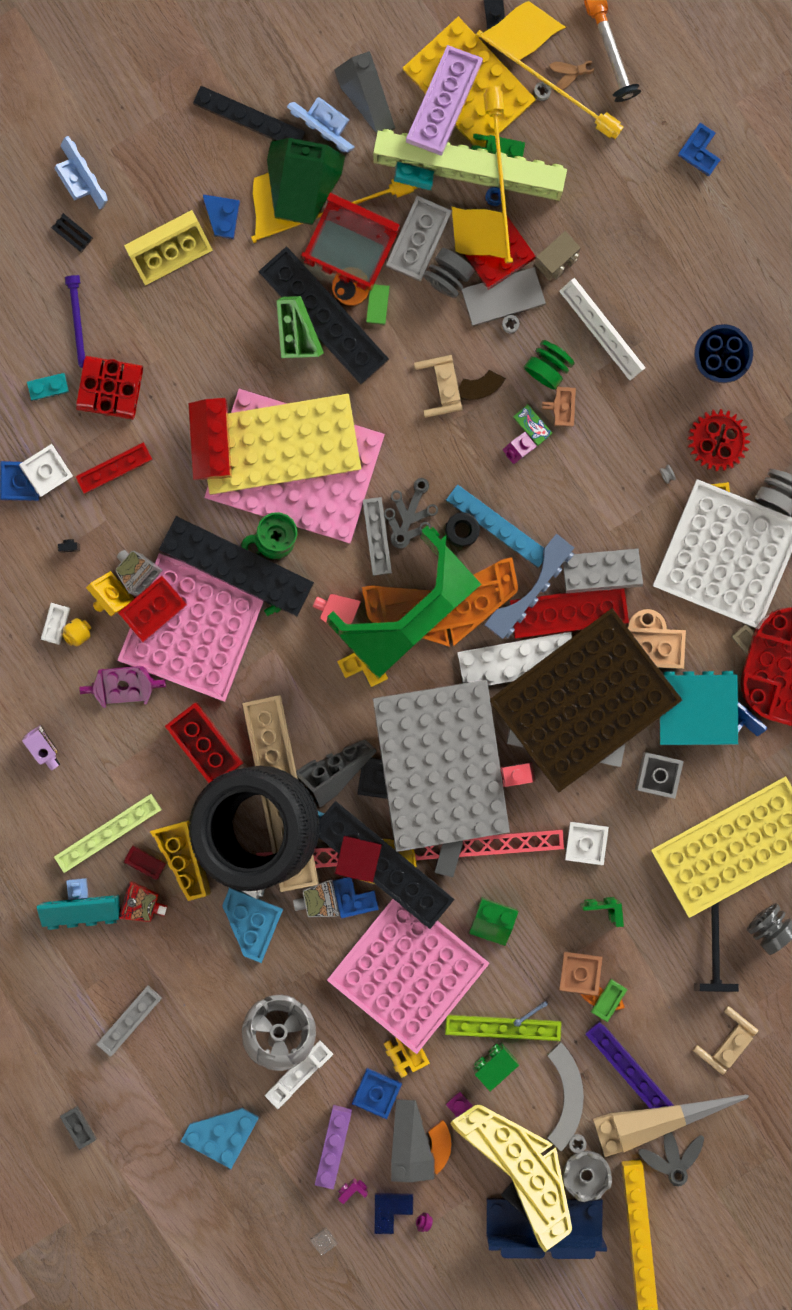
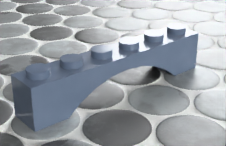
[484,534,574,639]

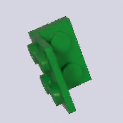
[580,897,624,927]

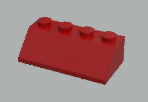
[188,398,232,480]

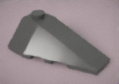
[334,51,395,134]
[296,739,376,807]
[391,1099,435,1182]

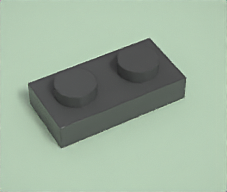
[60,1105,97,1150]

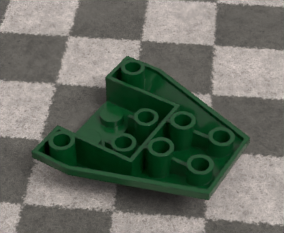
[267,138,345,225]

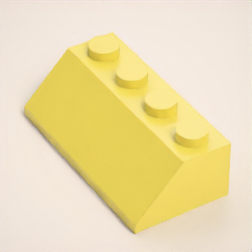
[124,210,213,286]

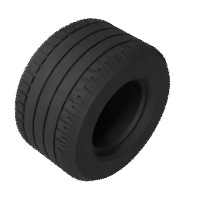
[189,766,320,891]

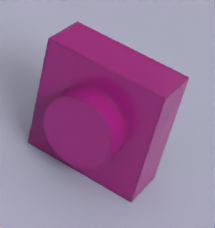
[446,1091,473,1117]

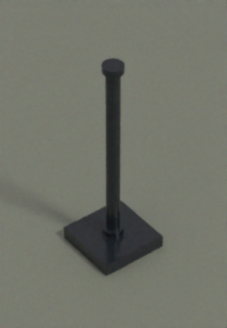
[694,902,739,992]

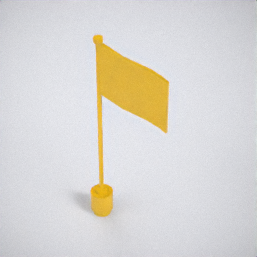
[475,1,624,139]
[451,86,513,263]
[251,173,418,244]

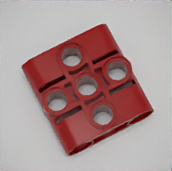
[76,356,143,420]

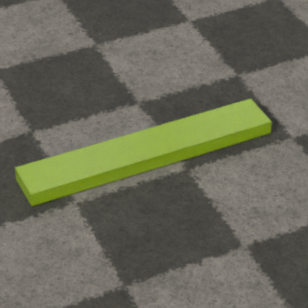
[445,1015,561,1041]

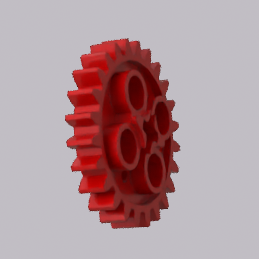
[687,409,750,472]

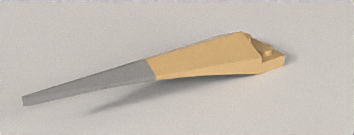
[593,1094,749,1157]

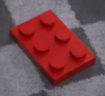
[118,576,187,642]

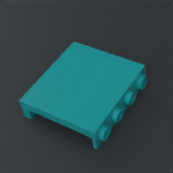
[660,671,738,745]

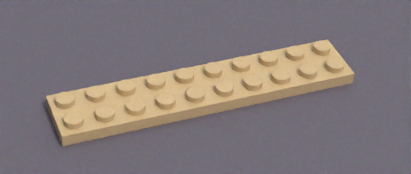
[242,695,319,892]

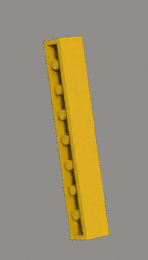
[621,1160,658,1310]

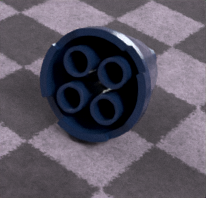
[694,324,753,384]

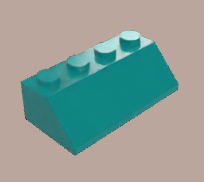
[37,895,121,930]

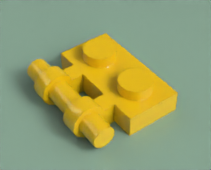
[383,1037,430,1078]

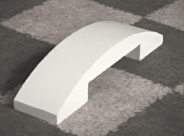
[264,1040,333,1109]

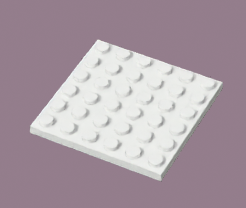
[652,479,792,628]

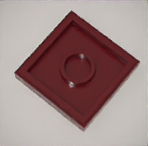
[335,836,382,883]

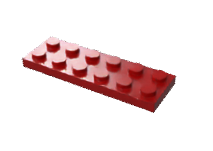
[510,588,629,638]

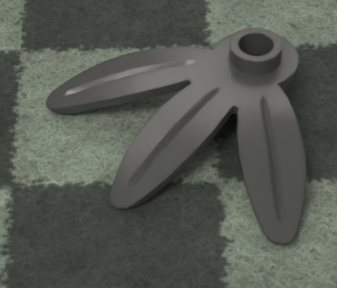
[638,1132,704,1186]

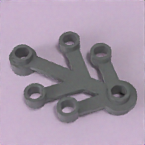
[384,478,438,549]

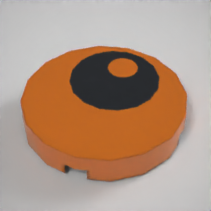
[332,268,370,306]

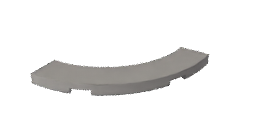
[547,1041,584,1151]

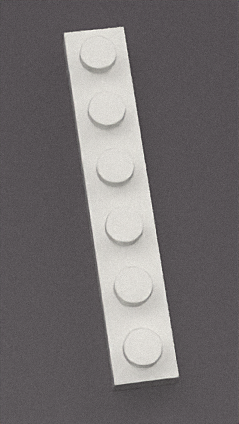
[559,278,645,380]

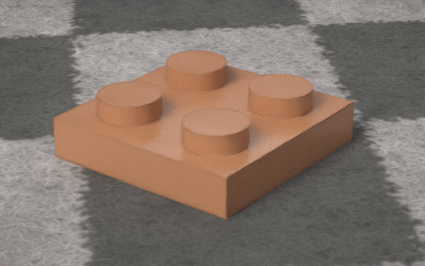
[559,952,603,996]

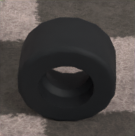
[445,512,480,548]

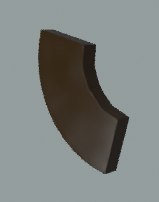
[458,370,506,400]

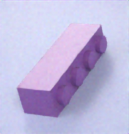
[315,1105,352,1190]

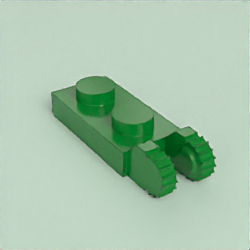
[471,134,525,158]

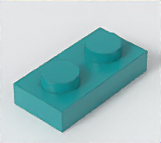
[394,161,434,190]
[27,373,69,401]

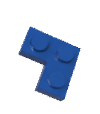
[678,122,721,176]
[333,877,379,918]

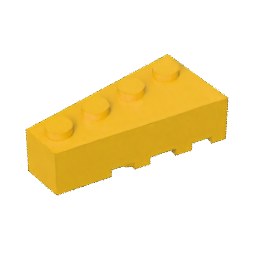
[150,820,211,901]

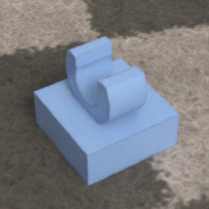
[66,878,88,900]

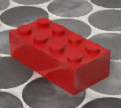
[165,702,244,783]

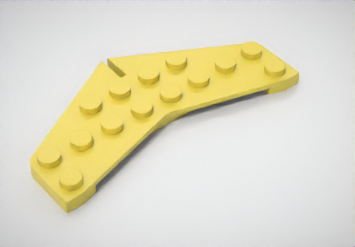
[450,1105,572,1252]

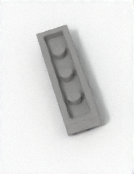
[363,497,392,576]
[96,985,162,1057]

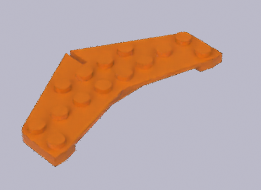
[362,557,518,647]

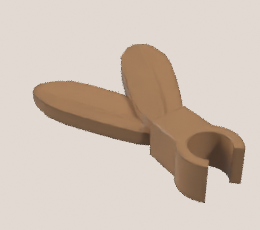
[549,61,594,90]

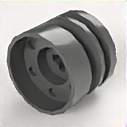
[424,248,475,299]
[747,903,792,955]

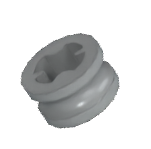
[534,81,551,101]
[502,315,520,334]
[659,464,676,484]
[569,1134,587,1153]

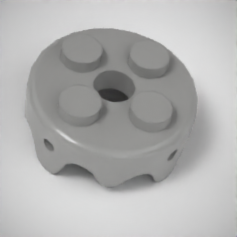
[563,1151,612,1202]

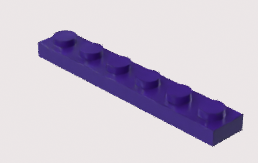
[585,1020,674,1109]

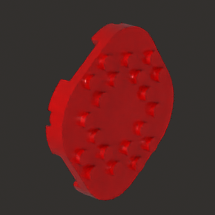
[741,607,792,726]

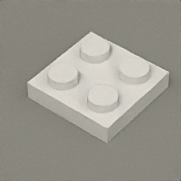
[19,444,73,497]
[565,822,609,865]

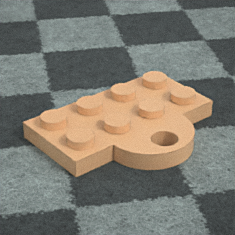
[627,609,686,669]

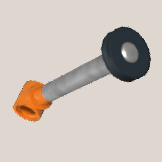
[584,0,641,102]

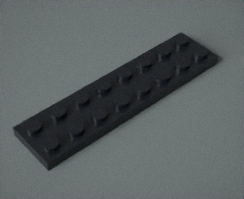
[258,246,389,385]
[159,516,314,617]
[318,801,455,929]

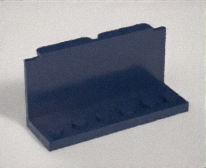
[486,1198,607,1259]

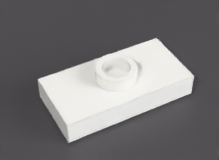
[41,603,70,645]

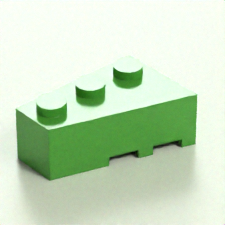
[276,296,324,358]

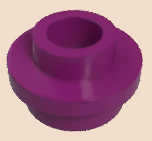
[416,1212,433,1232]

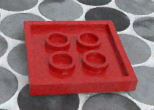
[463,216,536,290]

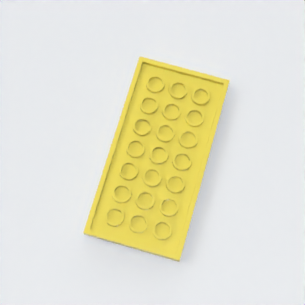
[207,394,361,495]
[651,776,792,918]

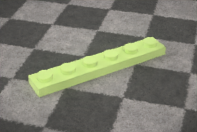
[54,794,162,873]

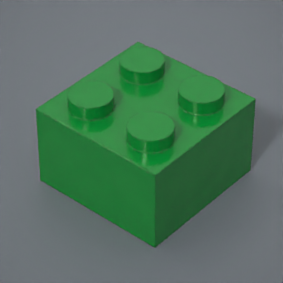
[473,1042,519,1092]

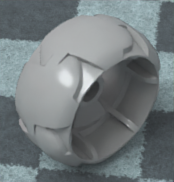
[242,995,316,1071]

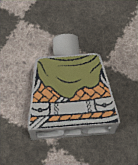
[116,550,163,596]
[293,878,340,917]

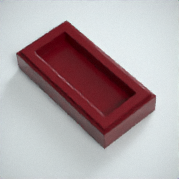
[123,845,167,880]

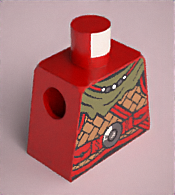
[119,881,168,922]

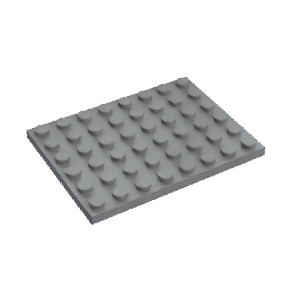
[372,680,510,852]

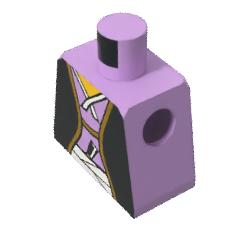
[22,725,60,770]

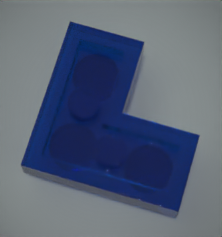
[374,1193,413,1234]

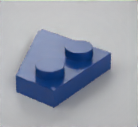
[203,194,240,239]

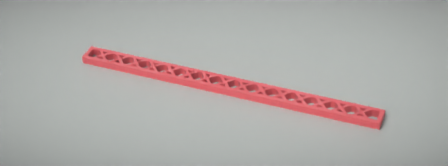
[256,830,564,868]

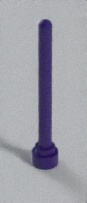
[65,275,85,368]

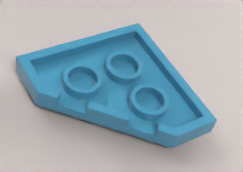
[222,888,283,963]
[180,1108,259,1169]

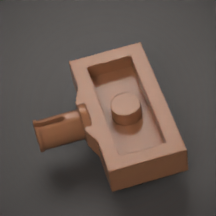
[542,387,576,427]

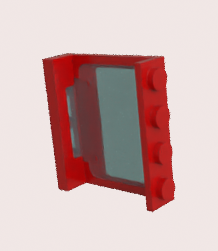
[301,193,400,291]

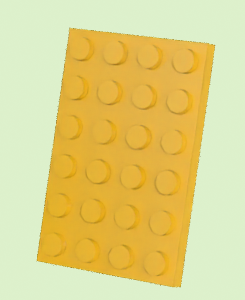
[403,16,536,148]

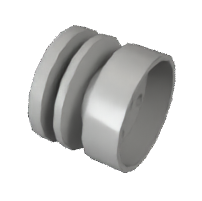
[755,469,792,516]

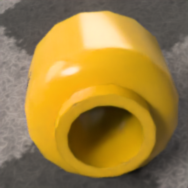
[62,618,91,647]

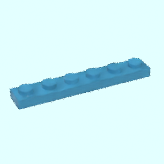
[446,484,544,568]

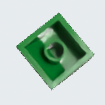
[469,897,519,946]

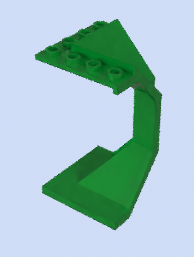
[326,526,481,679]

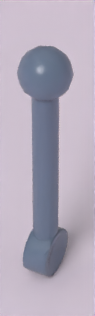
[514,1001,548,1027]

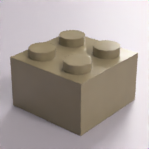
[534,231,581,281]

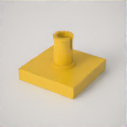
[86,571,135,617]

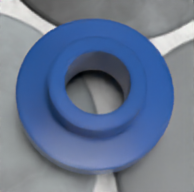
[485,187,502,206]

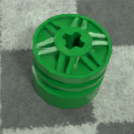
[523,340,575,390]
[255,512,298,559]

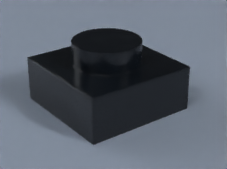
[58,539,80,553]

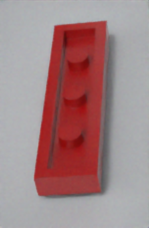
[75,442,153,494]

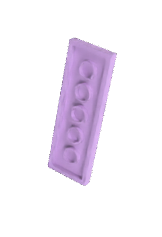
[406,45,483,156]

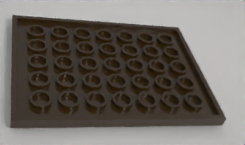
[490,608,683,793]

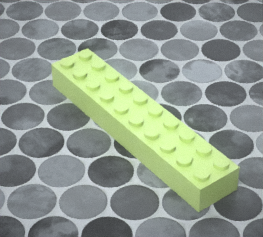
[373,129,567,201]

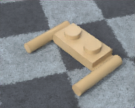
[414,355,462,418]
[692,1006,758,1075]

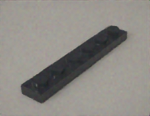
[193,86,305,141]

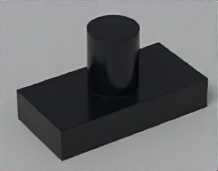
[483,0,505,30]

